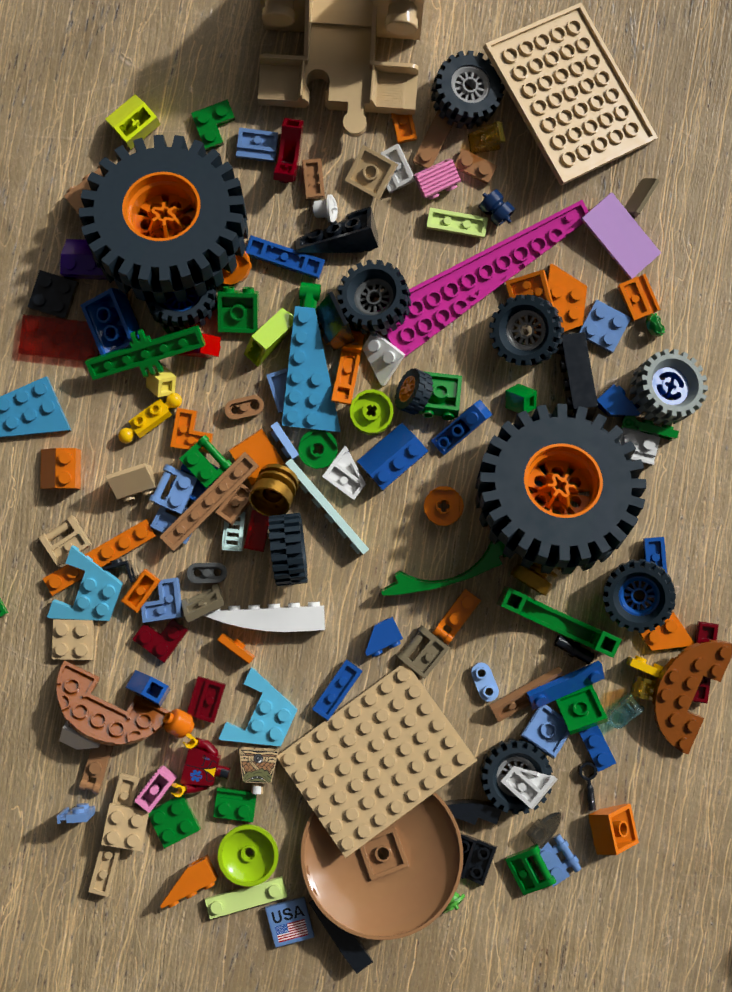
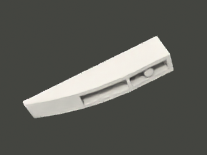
[203,602,325,632]

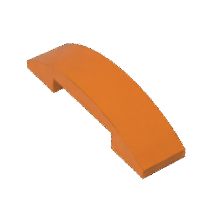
[331,330,365,405]

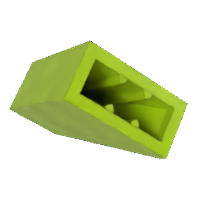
[244,307,294,367]

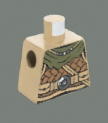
[239,746,279,794]

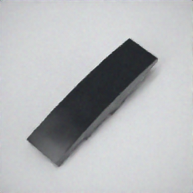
[309,900,373,974]

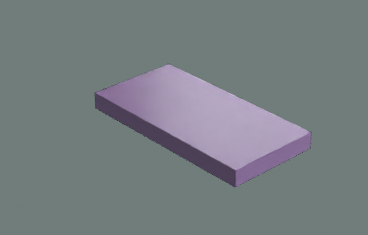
[581,192,661,279]

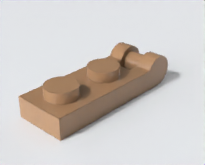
[79,744,113,795]

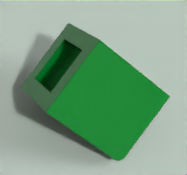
[505,384,537,413]

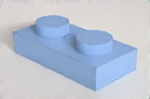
[270,422,299,460]

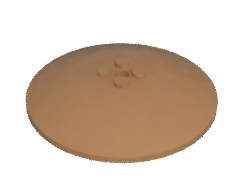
[301,792,463,940]

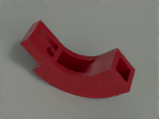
[273,118,304,183]

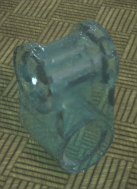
[606,692,645,729]

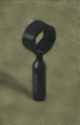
[578,761,597,811]

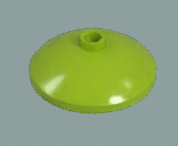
[218,824,279,887]

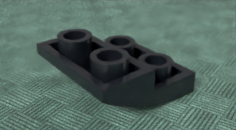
[460,833,498,886]

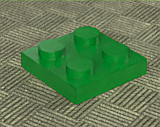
[555,684,608,735]
[148,794,201,849]

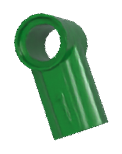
[299,282,321,309]

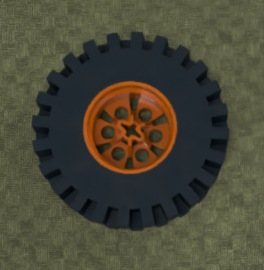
[79,135,248,304]
[475,404,646,574]

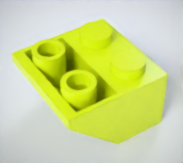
[105,94,161,149]

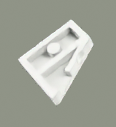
[362,333,406,386]
[501,766,558,810]

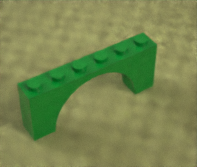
[496,586,622,658]

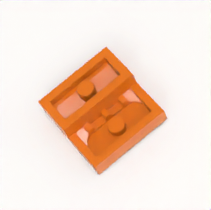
[229,428,285,485]

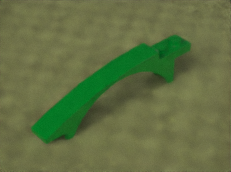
[381,541,506,596]

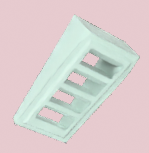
[221,512,246,551]

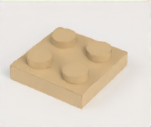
[345,145,398,200]
[52,619,94,660]
[101,803,149,851]

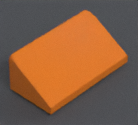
[121,569,161,613]

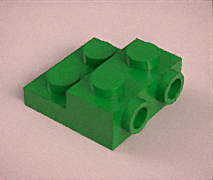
[218,286,259,333]
[418,371,462,420]

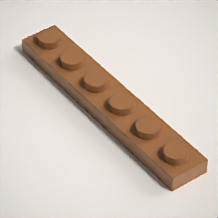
[160,452,259,551]

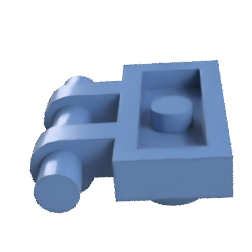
[539,834,582,887]

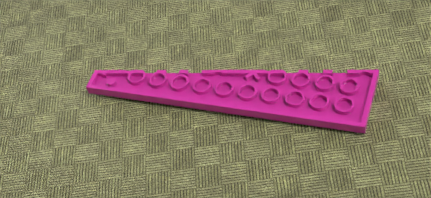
[373,200,589,360]

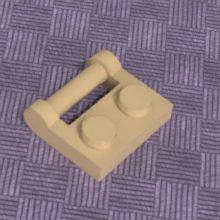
[39,515,92,566]

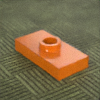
[217,633,255,664]

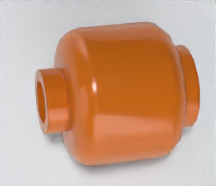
[163,708,194,738]

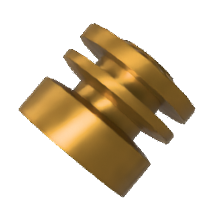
[249,464,299,517]
[510,557,561,596]

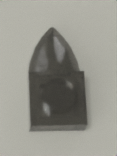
[526,812,561,849]

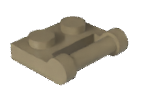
[181,583,225,623]
[397,625,449,679]

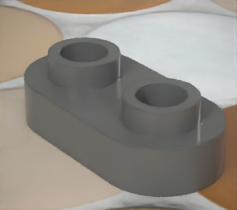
[187,563,227,583]

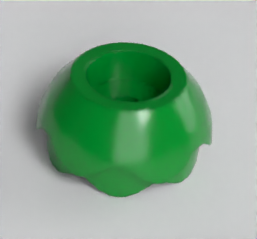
[645,313,665,337]

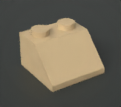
[106,463,157,502]

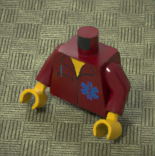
[171,733,230,797]

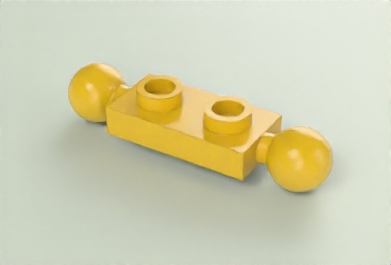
[118,393,182,444]

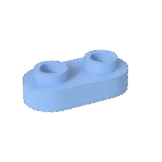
[471,662,499,701]

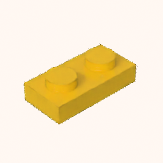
[626,655,664,677]

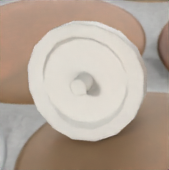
[313,194,338,222]

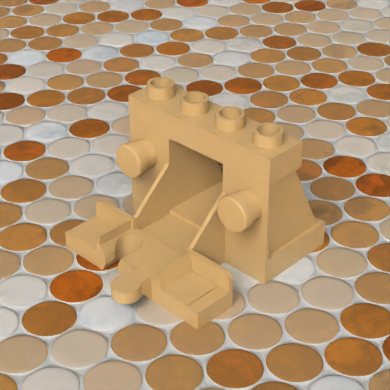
[257,0,424,137]

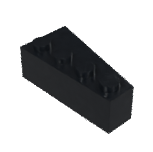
[557,332,598,420]

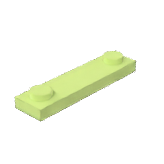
[205,876,288,919]

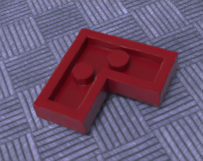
[132,619,189,663]

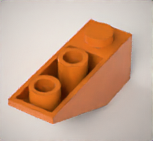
[160,854,218,909]

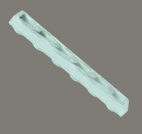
[285,459,369,554]

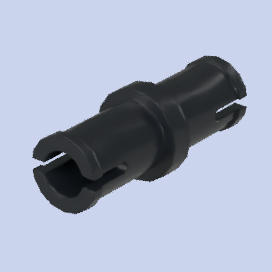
[553,634,595,665]

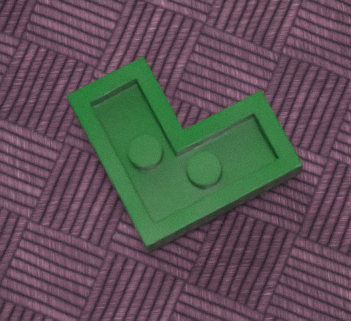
[191,99,235,151]

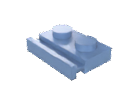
[236,128,279,163]
[57,803,95,824]

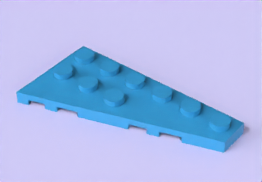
[282,306,341,432]

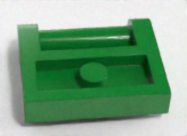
[179,435,232,489]
[505,844,556,895]

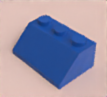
[80,288,140,355]
[357,423,428,491]

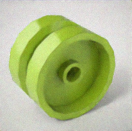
[350,389,394,435]

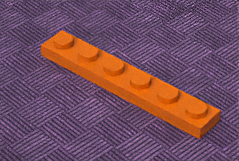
[43,519,157,596]

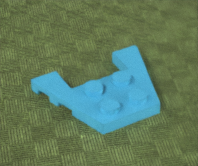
[47,545,123,621]
[219,667,298,747]

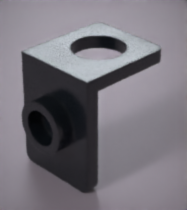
[102,558,136,583]

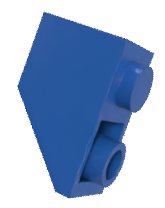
[597,384,641,417]
[365,616,403,657]
[125,670,171,707]

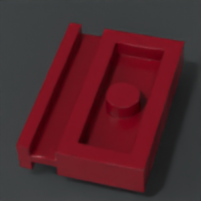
[187,676,226,723]

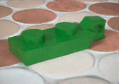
[621,416,679,441]

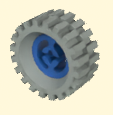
[630,349,708,425]

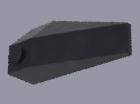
[296,207,379,253]

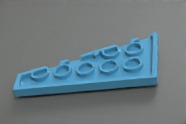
[0,376,72,437]

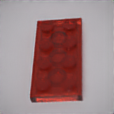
[18,314,100,362]

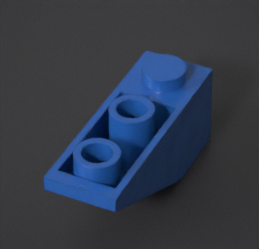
[431,400,493,456]

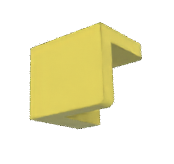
[146,366,176,397]

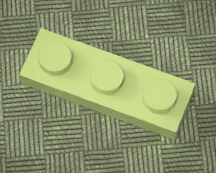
[426,208,488,239]

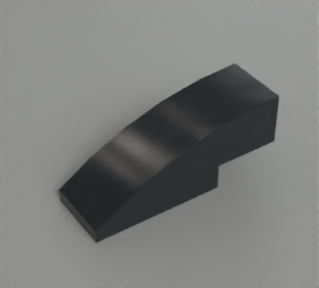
[444,799,502,825]

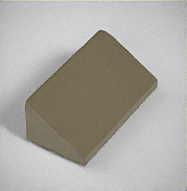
[625,178,659,218]

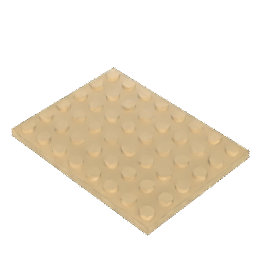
[483,3,658,186]
[277,663,477,858]

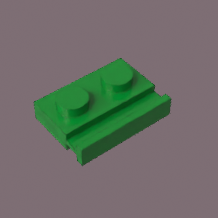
[213,787,257,822]

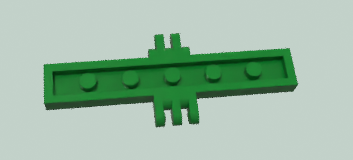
[85,325,206,380]

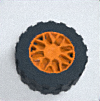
[395,368,433,415]

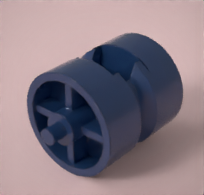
[478,189,516,227]

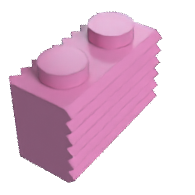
[414,158,461,200]
[135,766,177,813]

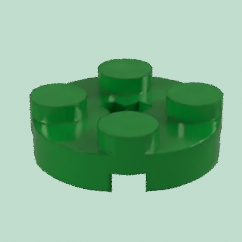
[299,430,338,469]

